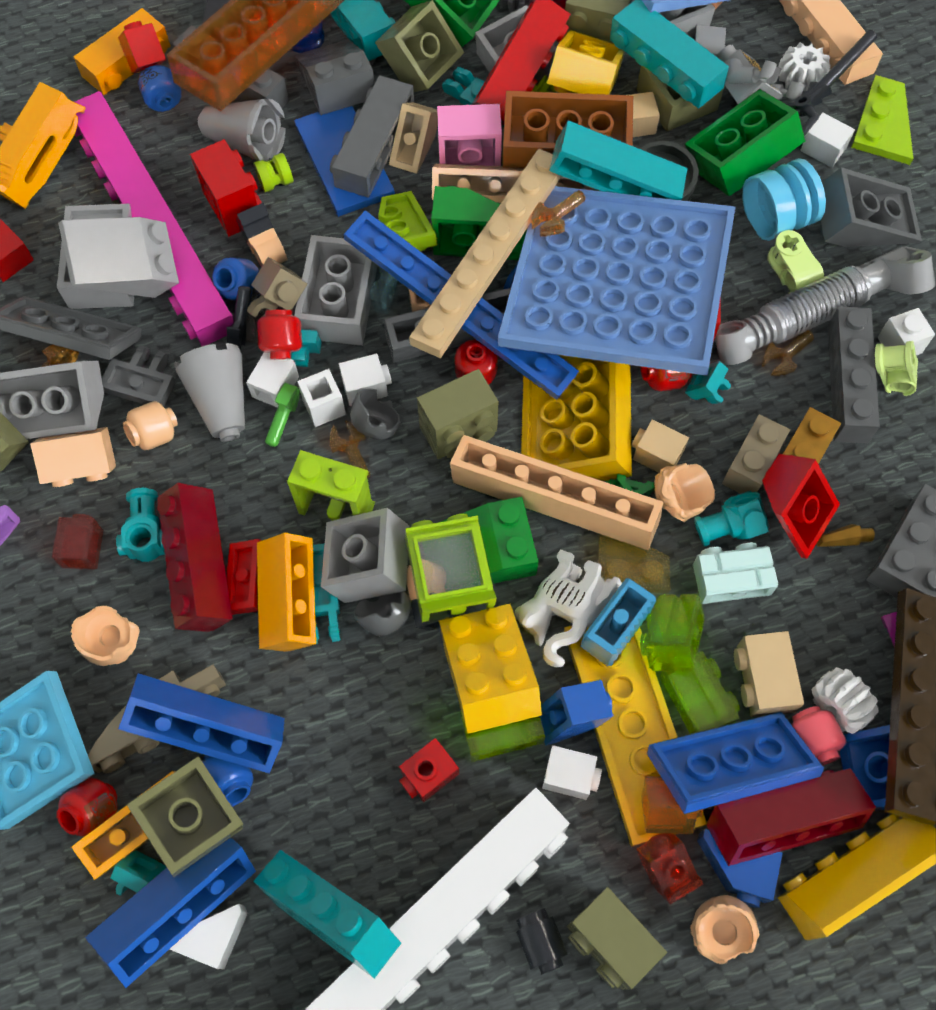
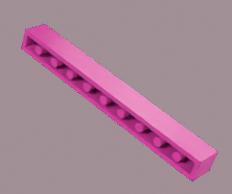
[74,91,234,347]

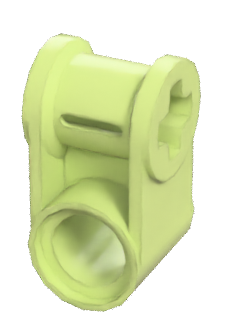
[768,230,824,294]
[875,341,918,396]

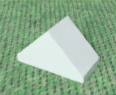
[170,904,248,969]

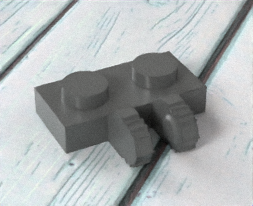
[102,345,176,406]

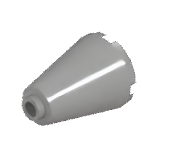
[198,98,286,161]
[174,343,245,442]

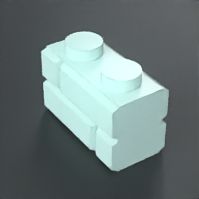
[693,542,778,604]

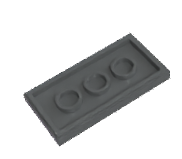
[0,296,142,360]

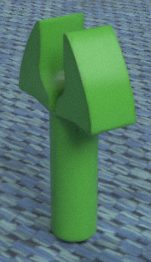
[265,383,300,447]

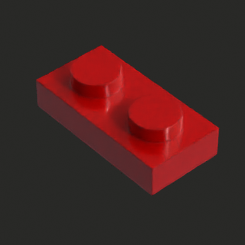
[226,539,262,615]

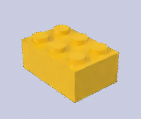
[547,30,625,95]
[439,604,542,734]

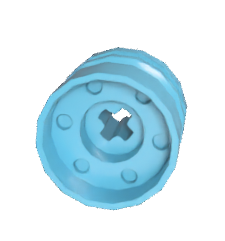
[742,158,826,241]

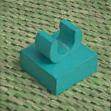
[291,329,322,367]
[685,361,731,404]
[110,850,167,895]

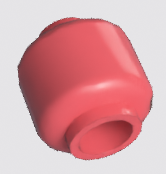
[791,706,846,766]

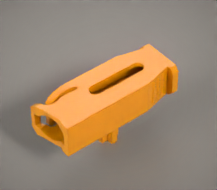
[0,82,86,209]

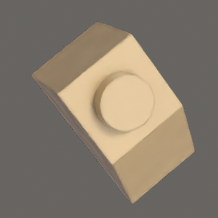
[389,102,438,174]

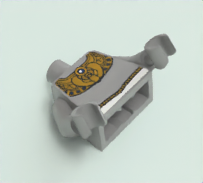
[718,45,807,104]

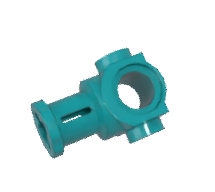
[116,488,165,562]
[693,491,770,547]

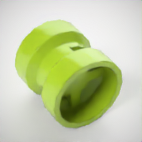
[253,153,294,192]

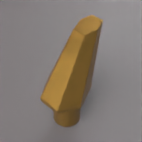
[817,524,875,547]

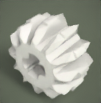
[778,42,831,91]
[811,667,879,734]

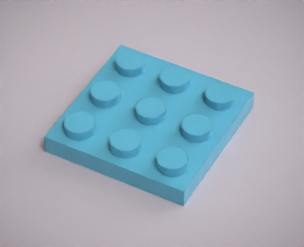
[0,671,95,830]

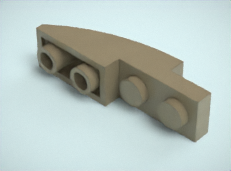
[88,664,226,774]

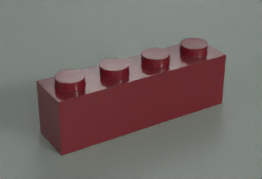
[157,483,233,632]
[706,768,876,866]

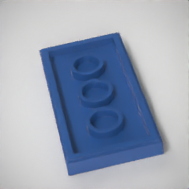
[294,106,395,217]
[647,712,824,814]

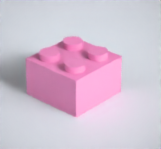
[437,104,502,166]

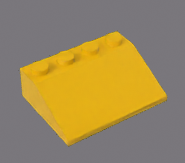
[521,355,632,481]

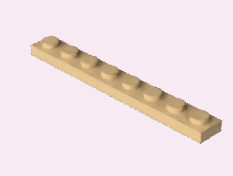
[409,149,562,359]

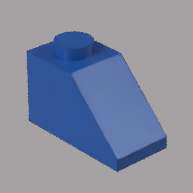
[537,680,613,746]
[697,829,783,908]

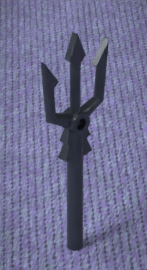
[785,30,877,136]

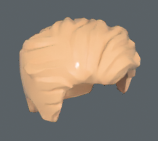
[654,463,715,522]
[71,606,140,666]
[690,895,759,964]

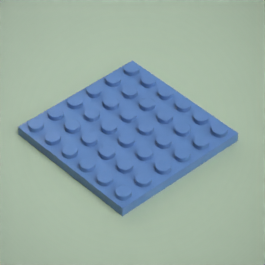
[498,186,735,376]

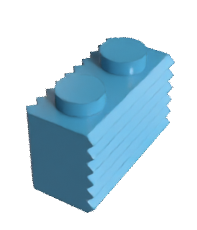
[580,578,656,666]

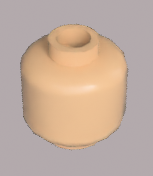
[123,401,178,450]

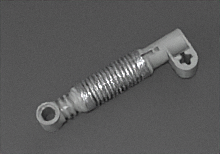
[715,246,935,365]

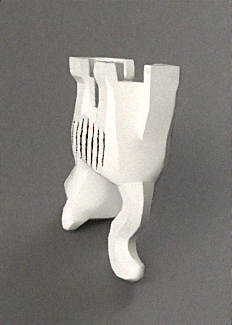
[514,549,622,667]

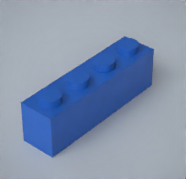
[118,673,285,774]
[85,838,256,988]

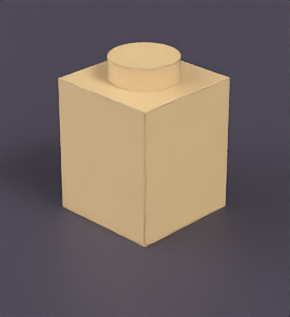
[631,92,660,137]
[631,419,689,473]

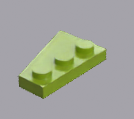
[851,75,913,165]
[378,191,437,251]

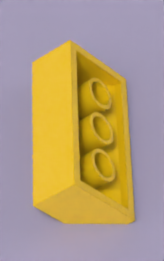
[777,814,936,940]

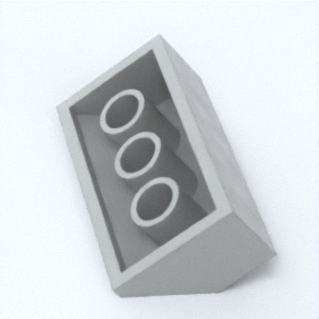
[0,361,104,439]

